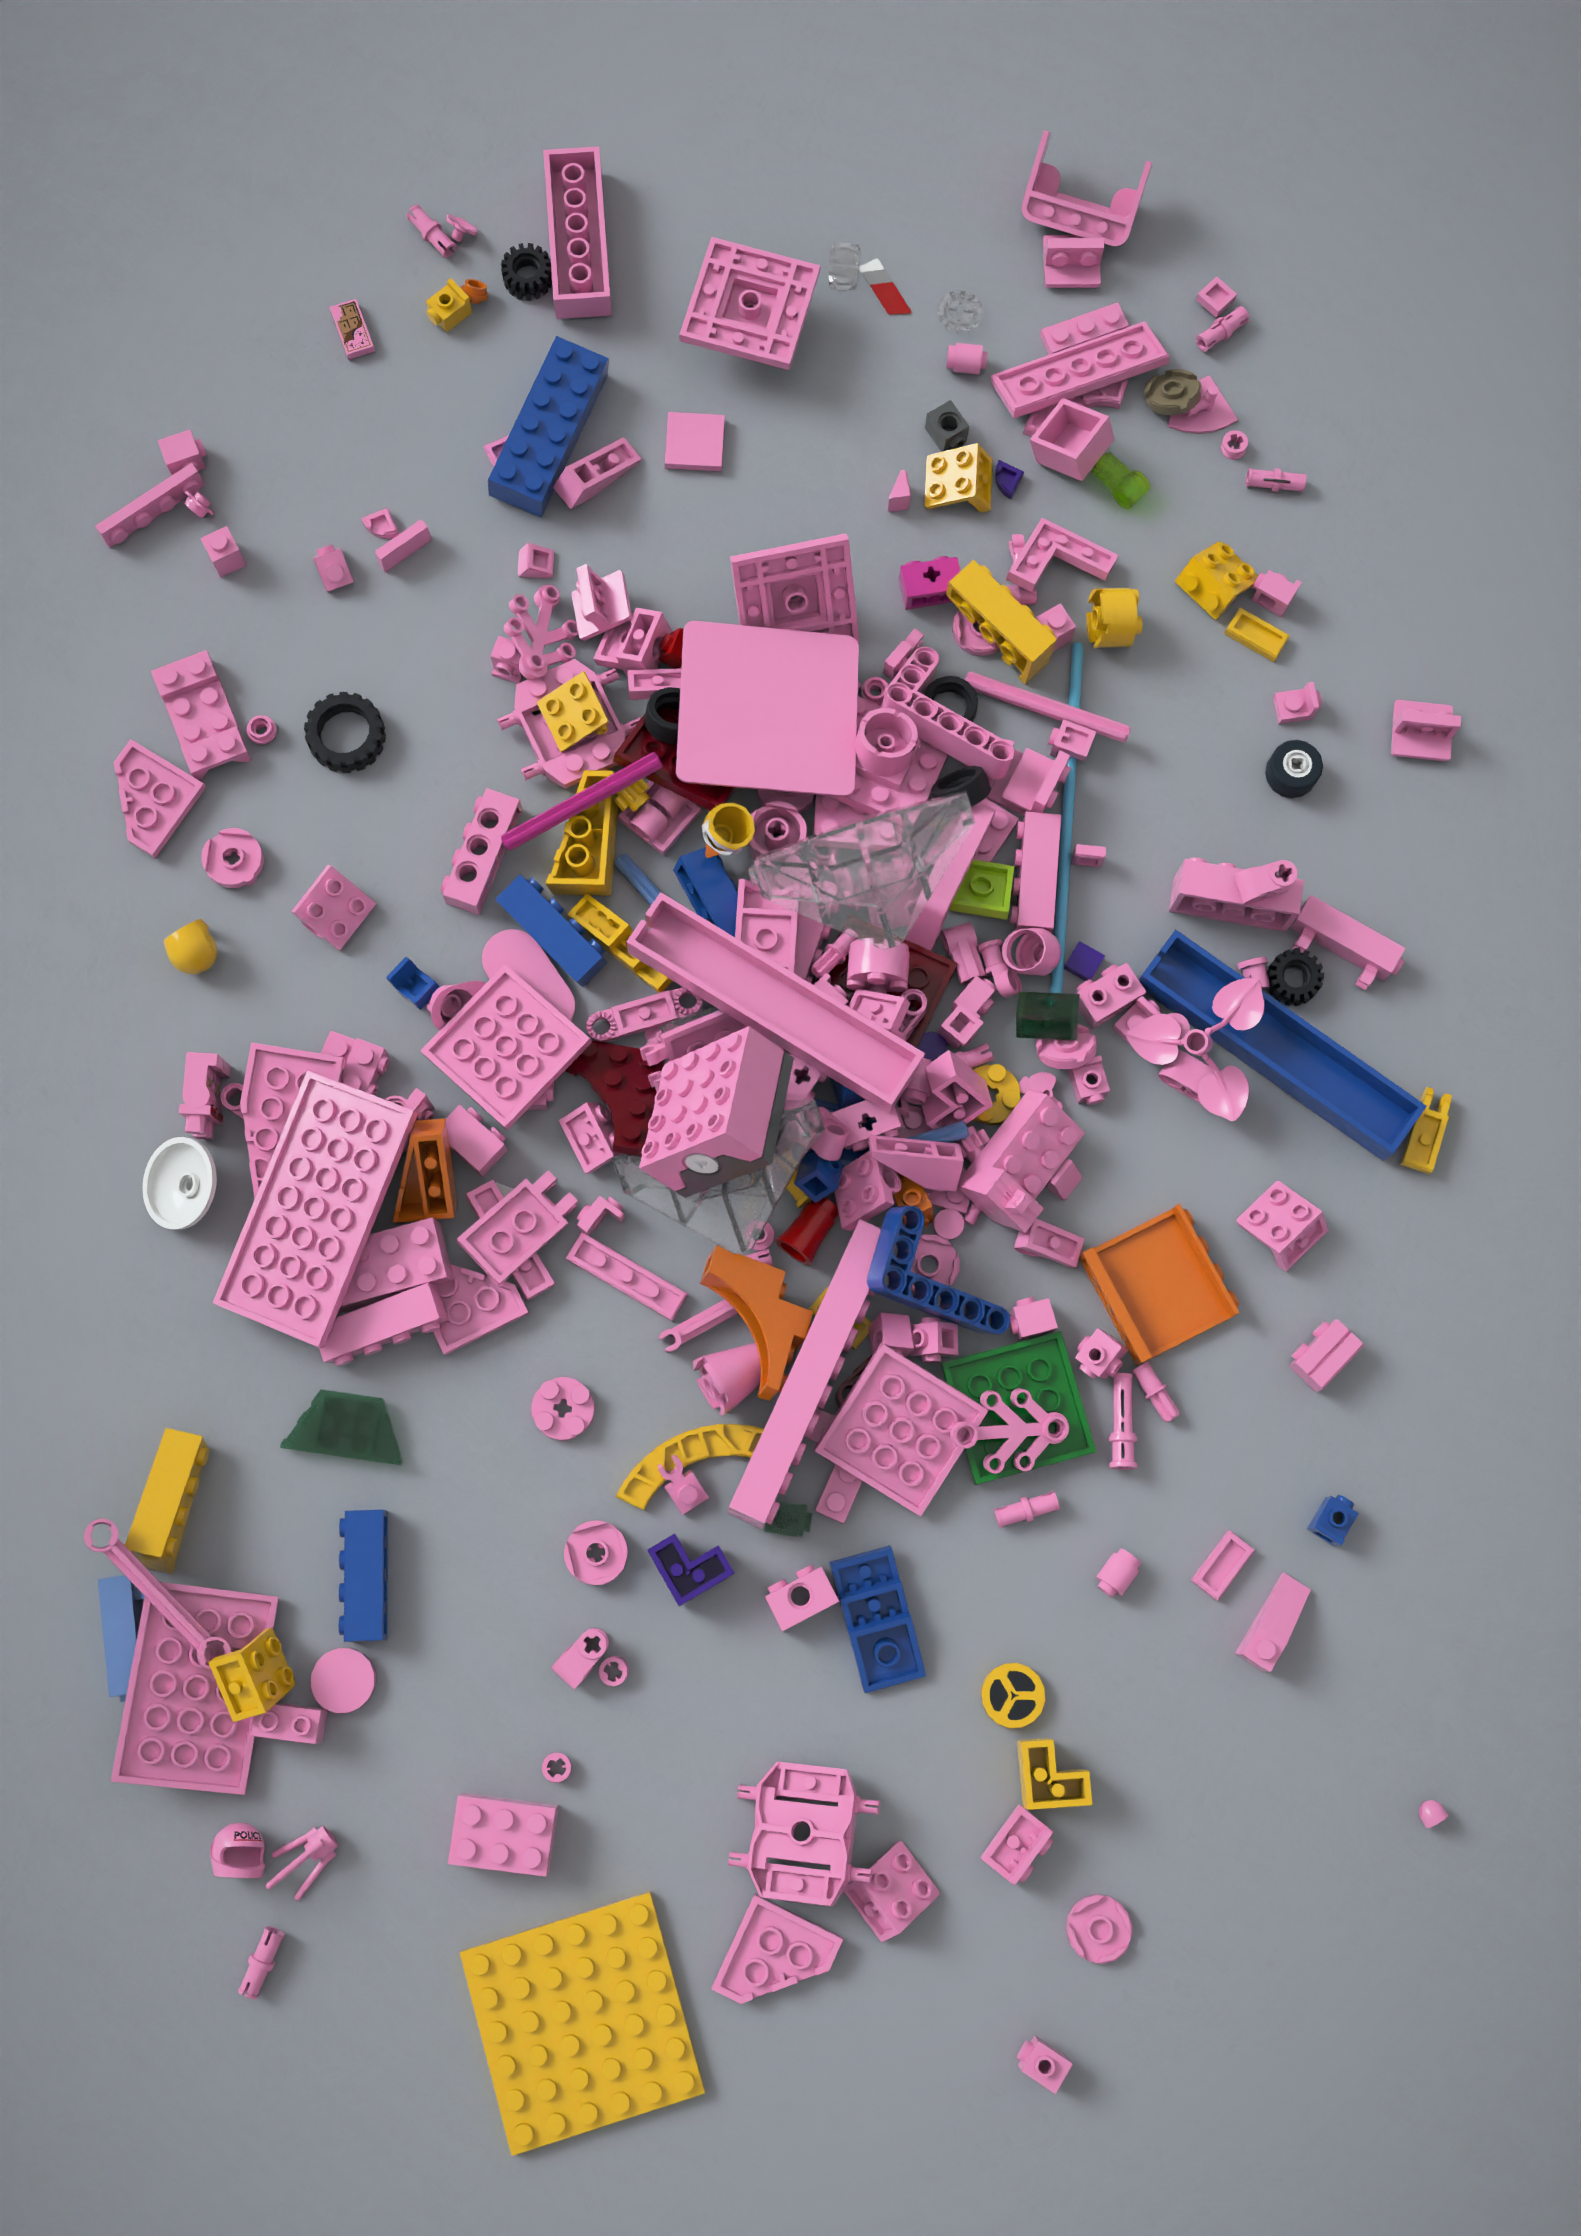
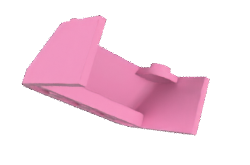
[1022,130,1152,246]

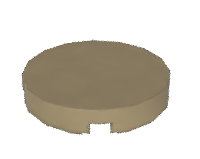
[1144,369,1202,415]

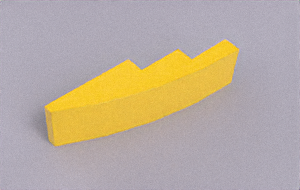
[567,893,673,993]

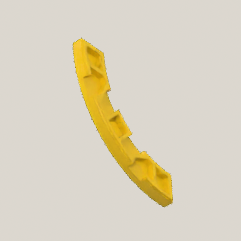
[615,1424,764,1510]

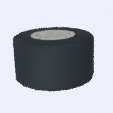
[1265,740,1323,798]

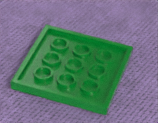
[941,1331,1097,1485]

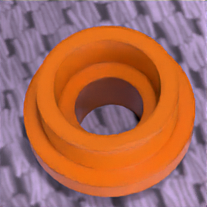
[461,279,489,304]

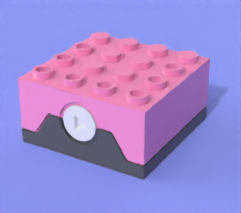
[639,1026,794,1198]

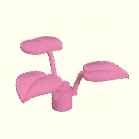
[1126,978,1265,1121]

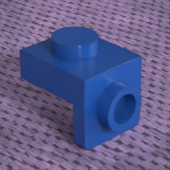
[387,957,440,1010]

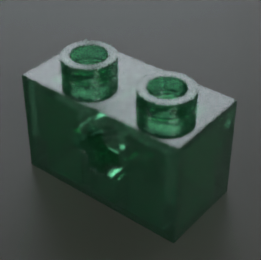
[1016,992,1080,1040]

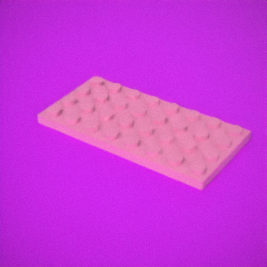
[213,1070,418,1348]

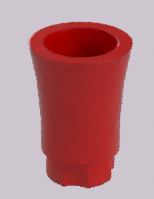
[775,1198,839,1266]

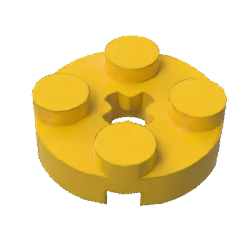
[973,1064,1021,1126]

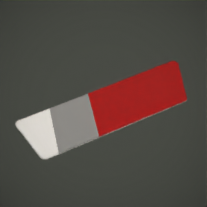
[859,258,911,315]

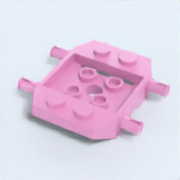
[497,659,640,789]
[728,1762,880,1907]

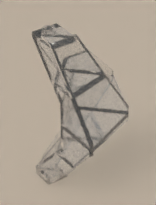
[748,790,975,950]
[612,1099,825,1254]

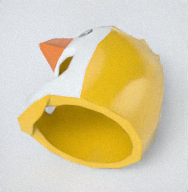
[702,802,755,858]

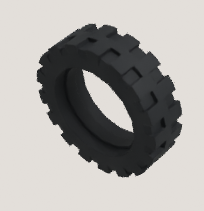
[304,692,386,773]

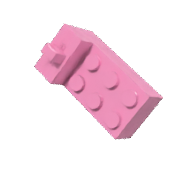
[957,1090,1085,1233]

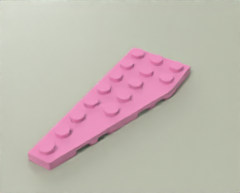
[240,1042,345,1199]

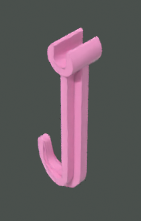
[658,1299,738,1352]

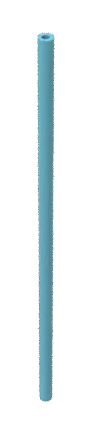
[1049,642,1084,1007]

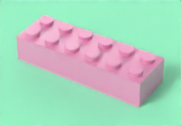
[543,146,612,319]

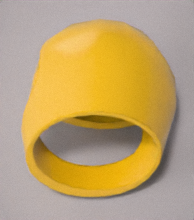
[163,919,217,975]

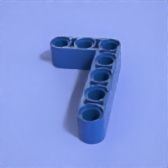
[867,1206,1010,1334]

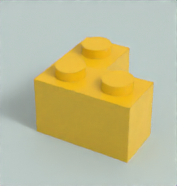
[1017,1738,1092,1810]

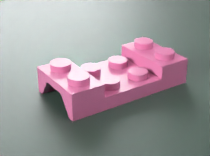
[151,650,252,781]
[735,879,800,974]

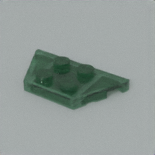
[280,1389,403,1466]

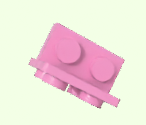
[1043,235,1104,288]
[572,564,632,641]
[1391,700,1461,762]

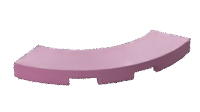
[1023,379,1128,436]

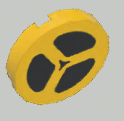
[981,1663,1045,1728]

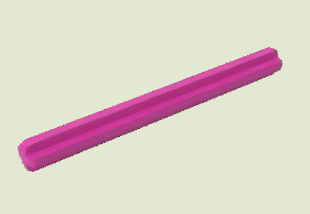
[501,752,662,850]

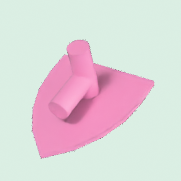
[1168,375,1238,433]

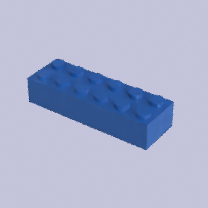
[488,336,609,518]

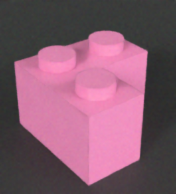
[922,1050,993,1130]

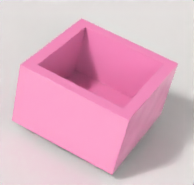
[1030,398,1115,481]

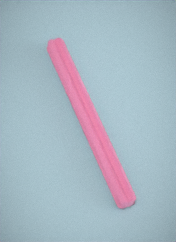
[965,672,1131,742]

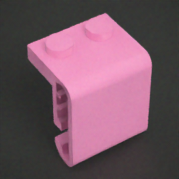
[986,739,1071,816]

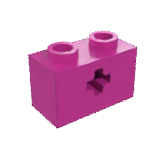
[899,556,960,610]

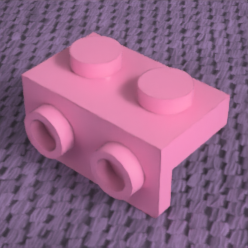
[980,1804,1053,1886]

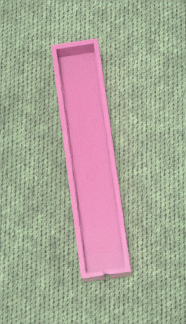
[626,892,925,1114]
[728,1219,896,1529]

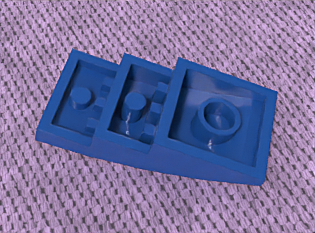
[829,1545,926,1693]

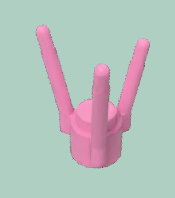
[266,1826,339,1901]

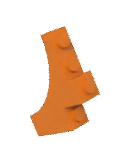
[700,1245,813,1401]

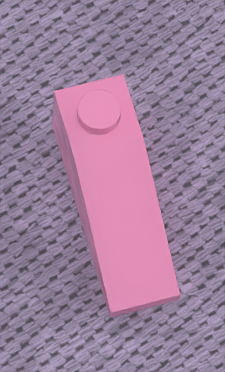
[553,437,642,509]
[868,1135,964,1192]
[1235,1572,1311,1672]

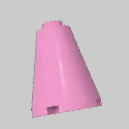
[693,1343,761,1416]

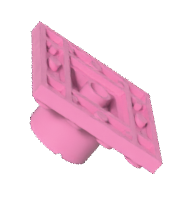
[679,237,821,370]
[730,533,859,642]
[825,696,949,832]

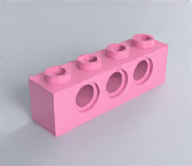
[441,788,522,915]

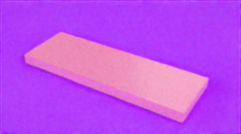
[991,321,1169,418]

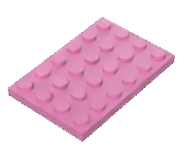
[111,1582,279,1795]

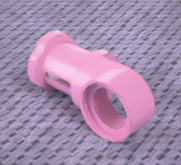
[977,939,1022,998]

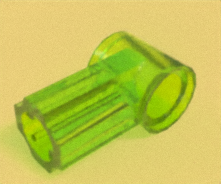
[1092,452,1151,509]

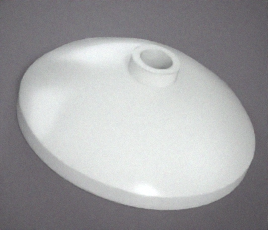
[143,1137,217,1230]

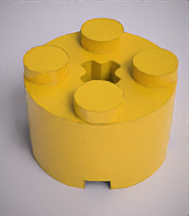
[1086,588,1143,648]

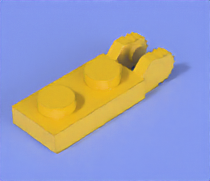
[1400,1087,1452,1174]

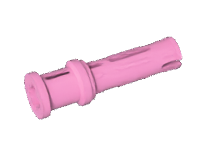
[1109,1373,1138,1470]

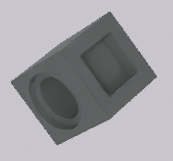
[925,400,969,452]

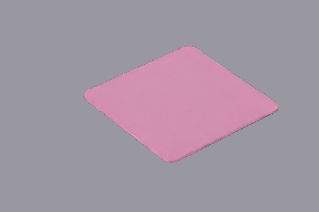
[676,621,859,797]

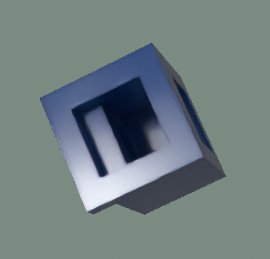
[1307,1495,1359,1546]

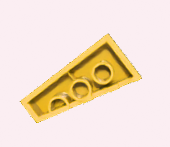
[946,560,1057,685]
[545,770,618,896]
[125,1428,210,1574]

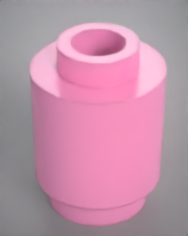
[946,343,988,375]
[1096,1548,1141,1598]

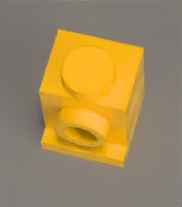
[426,278,472,332]

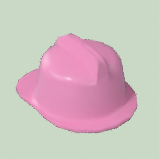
[426,981,486,1030]

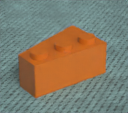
[392,1118,458,1223]

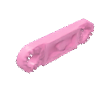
[586,987,703,1043]

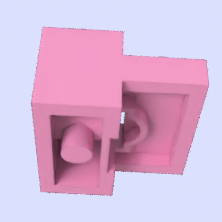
[593,608,672,676]

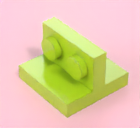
[949,859,1014,920]

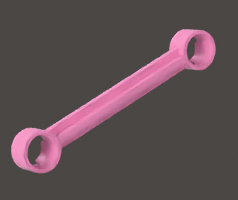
[84,1519,231,1670]

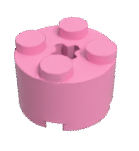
[747,801,807,869]
[847,938,910,994]

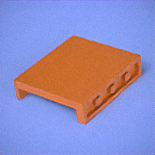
[1079,1203,1239,1366]

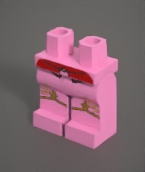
[179,1052,231,1140]

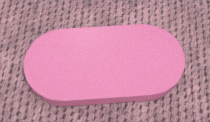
[482,929,575,1022]

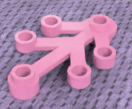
[504,585,578,680]
[950,1388,1069,1474]

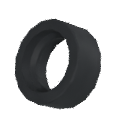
[924,676,978,722]
[644,687,680,744]
[931,766,991,814]

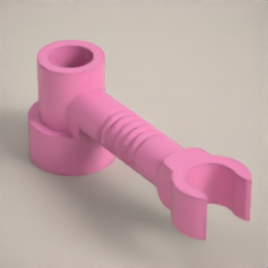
[1006,534,1037,605]

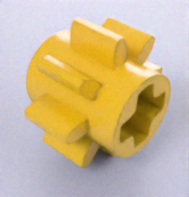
[614,778,650,812]

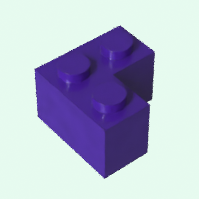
[647,1534,735,1607]

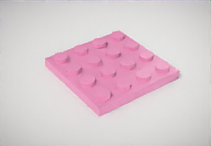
[421,965,592,1130]
[814,1342,989,1517]

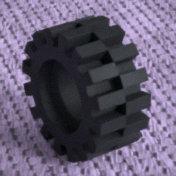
[501,243,552,301]
[1267,948,1324,1006]

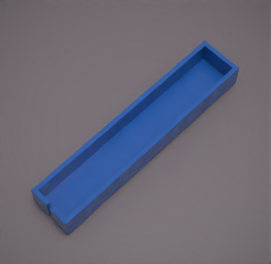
[1139,929,1427,1161]

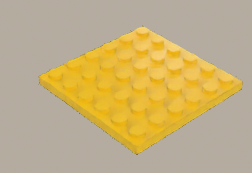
[460,1891,705,2156]

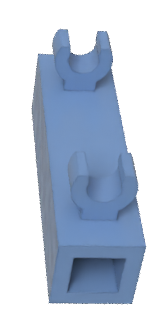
[98,1575,144,1702]

